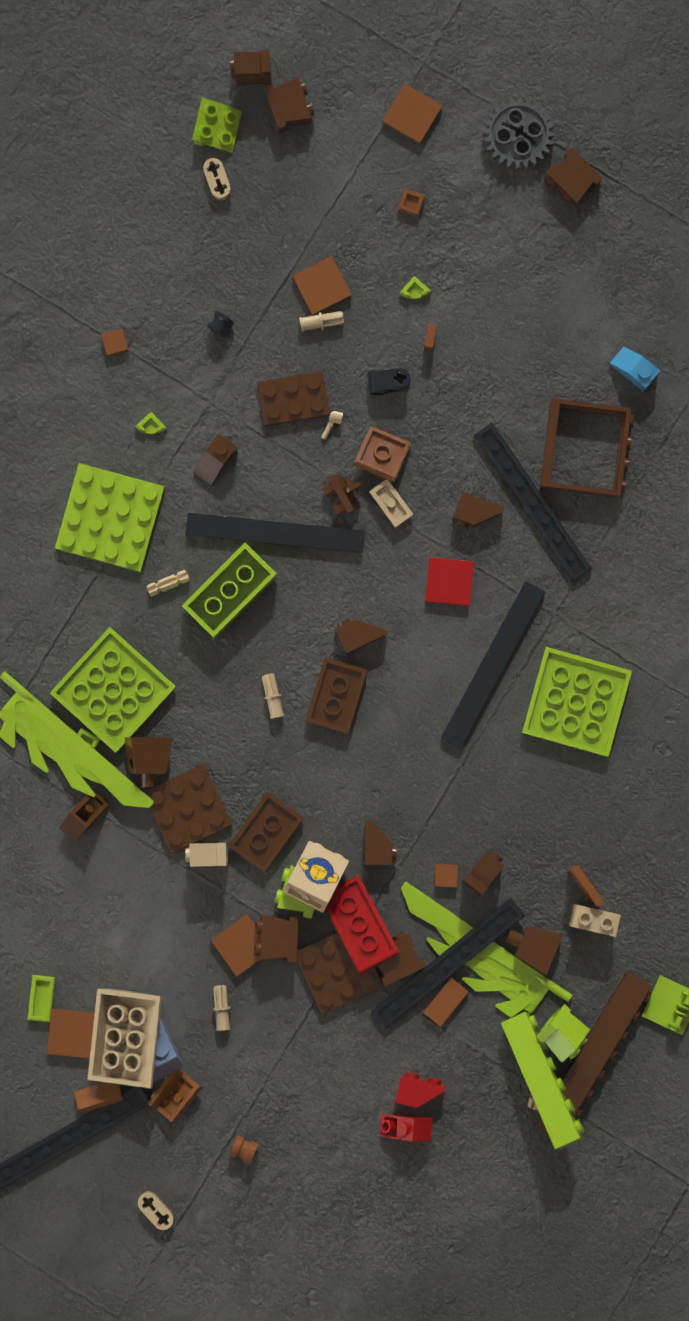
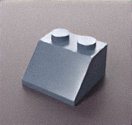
[153,1019,184,1082]

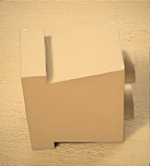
[185,843,228,867]
[569,904,621,937]

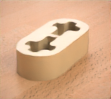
[203,158,231,201]
[138,1191,174,1230]

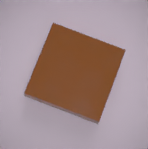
[382,84,443,144]
[292,256,352,316]
[353,426,411,482]
[568,865,604,907]
[211,914,258,977]
[47,1008,95,1058]

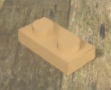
[369,479,413,528]

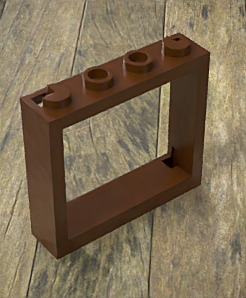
[539,398,634,499]

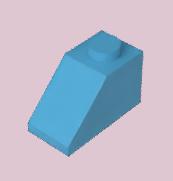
[609,347,660,392]

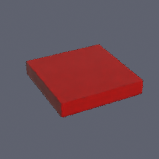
[425,557,474,606]

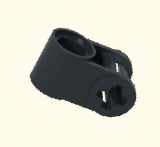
[367,368,410,395]

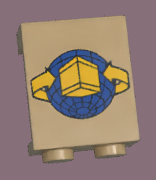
[283,841,349,913]

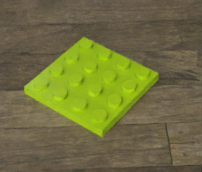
[55,463,165,572]
[50,627,176,753]
[522,647,632,757]

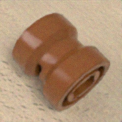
[229,1135,259,1164]

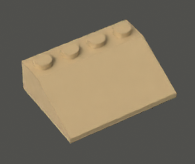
[88,988,162,1088]

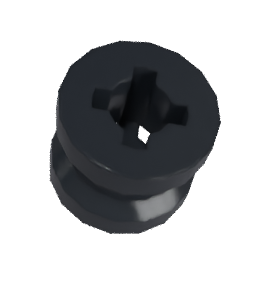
[207,311,234,338]

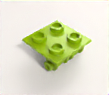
[192,97,242,153]
[642,975,689,1035]

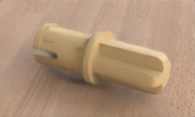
[299,311,344,332]
[262,674,284,719]
[213,985,231,1031]

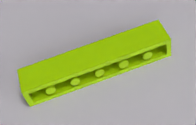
[501,1012,584,1150]

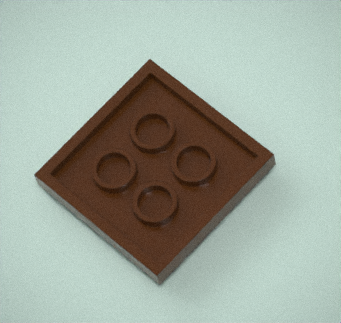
[144,764,232,854]
[297,932,383,1014]

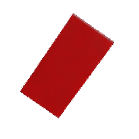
[325,875,400,975]

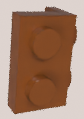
[148,1069,203,1124]

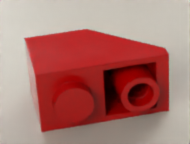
[395,1072,446,1108]
[380,1114,433,1142]

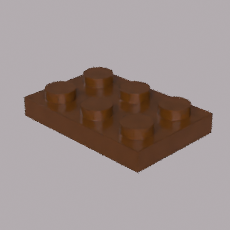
[257,371,330,427]
[305,657,367,734]
[228,792,304,872]

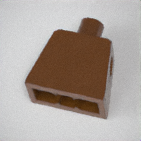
[125,737,172,787]
[506,926,563,975]

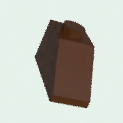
[193,434,238,486]
[452,492,504,529]
[335,618,387,655]
[59,790,110,842]
[365,820,397,865]

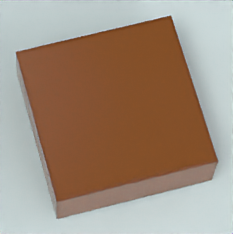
[398,188,425,217]
[424,325,437,351]
[101,328,129,356]
[435,864,458,887]

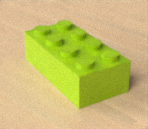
[182,543,277,639]

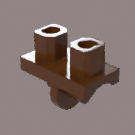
[322,474,362,515]

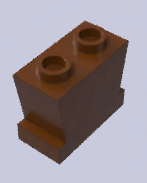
[230,50,272,86]
[265,77,315,134]
[545,147,603,208]
[463,851,504,895]
[254,915,299,965]
[378,932,426,986]

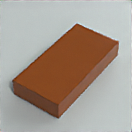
[423,977,469,1027]
[74,1082,123,1114]

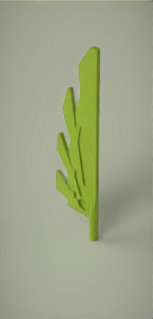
[0,671,154,808]
[401,882,572,1017]

